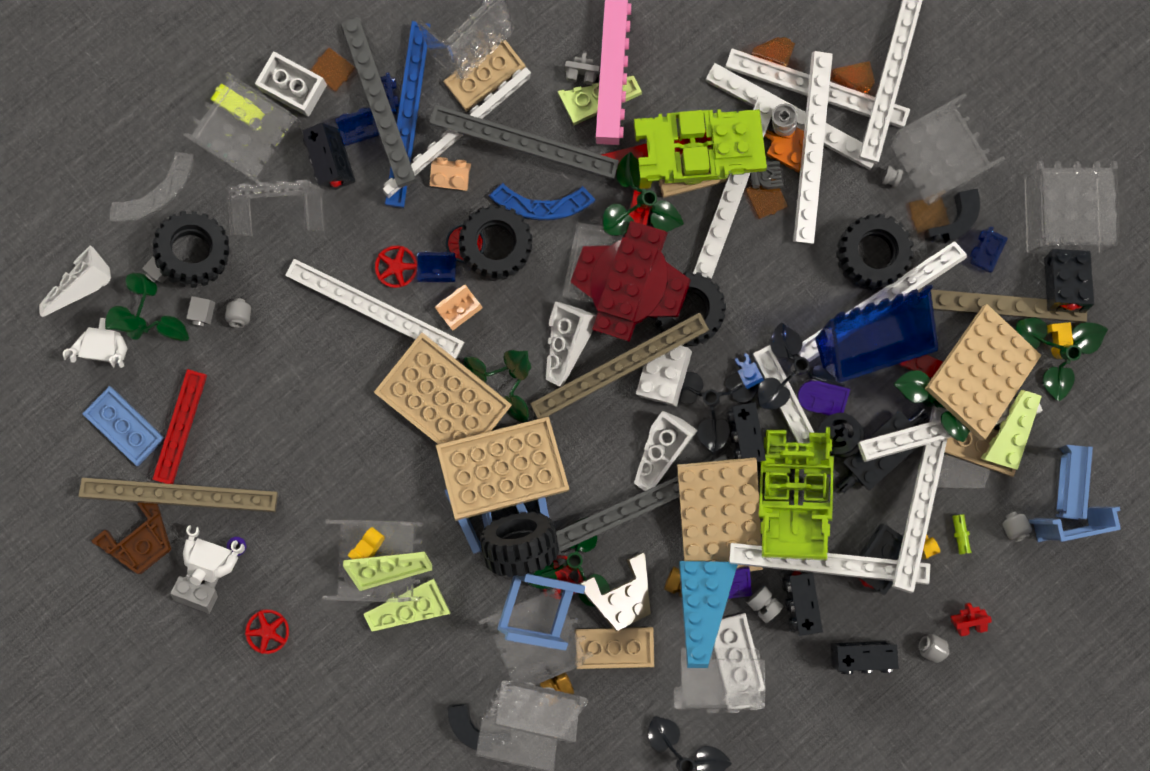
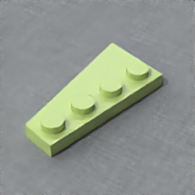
[558,76,642,125]
[343,552,432,591]
[364,579,451,631]

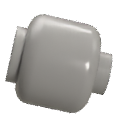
[225,298,251,328]
[1002,512,1032,542]
[918,634,949,663]

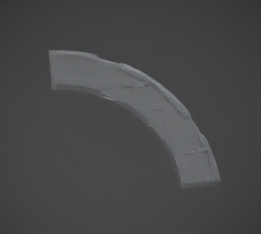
[109,152,195,222]

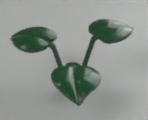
[603,152,684,236]
[105,273,189,341]
[1015,318,1108,401]
[463,350,531,423]
[894,370,970,442]
[527,517,610,607]

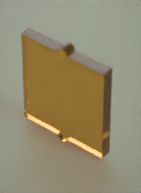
[310,47,355,91]
[746,179,788,219]
[908,194,950,233]

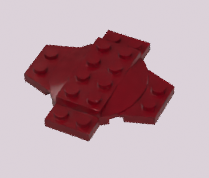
[570,221,691,342]

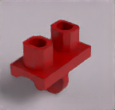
[950,602,992,637]

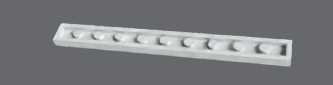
[859,0,923,164]
[725,49,910,129]
[793,51,833,244]
[705,63,874,170]
[383,67,531,198]
[693,96,776,279]
[798,241,967,362]
[285,259,465,359]
[858,393,1043,462]
[892,405,948,594]
[729,543,930,585]

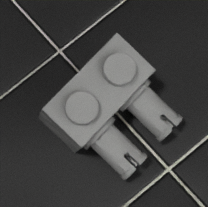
[170,573,219,614]

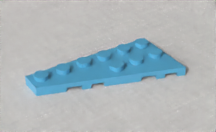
[679,561,738,668]

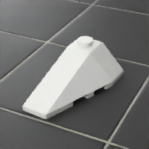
[39,246,111,317]
[546,302,597,387]
[634,411,698,491]

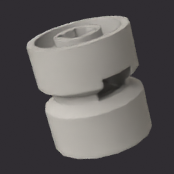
[772,103,797,136]
[746,586,784,623]

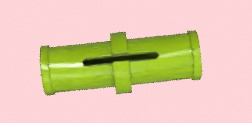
[952,514,972,554]

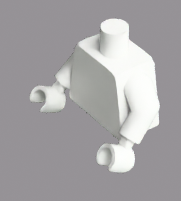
[63,318,128,368]
[183,525,245,585]

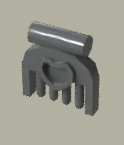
[750,161,783,189]

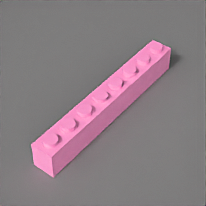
[596,0,632,145]

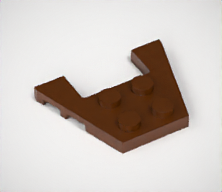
[91,503,171,575]

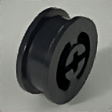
[818,413,865,458]

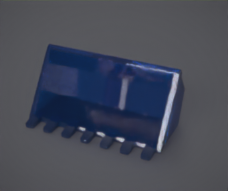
[815,285,938,383]

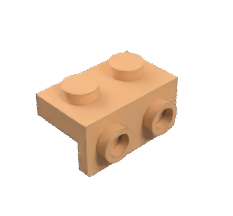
[430,157,471,191]
[435,285,483,331]

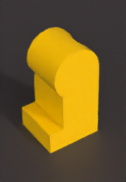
[1047,322,1073,359]
[348,527,385,559]
[921,534,940,559]

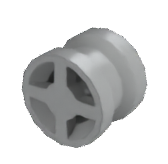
[881,165,903,188]

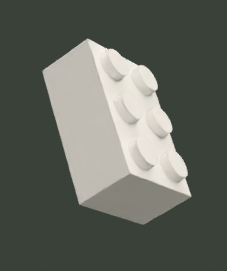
[255,51,327,117]
[636,346,692,407]

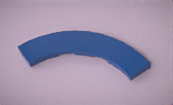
[489,183,595,221]

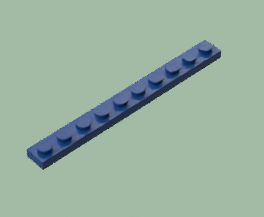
[385,21,431,208]

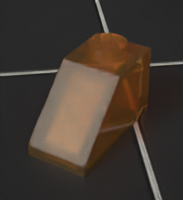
[751,37,795,67]
[830,61,875,93]

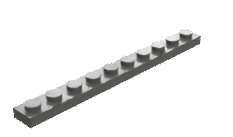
[341,17,417,188]
[430,105,619,180]
[556,455,728,553]

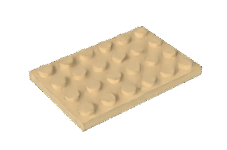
[925,304,1041,441]
[374,332,512,445]
[436,417,569,521]
[677,458,763,571]

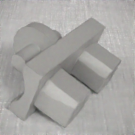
[565,52,600,85]

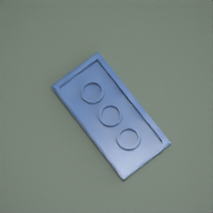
[82,386,165,466]

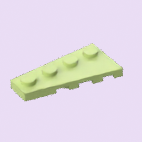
[981,390,1042,470]

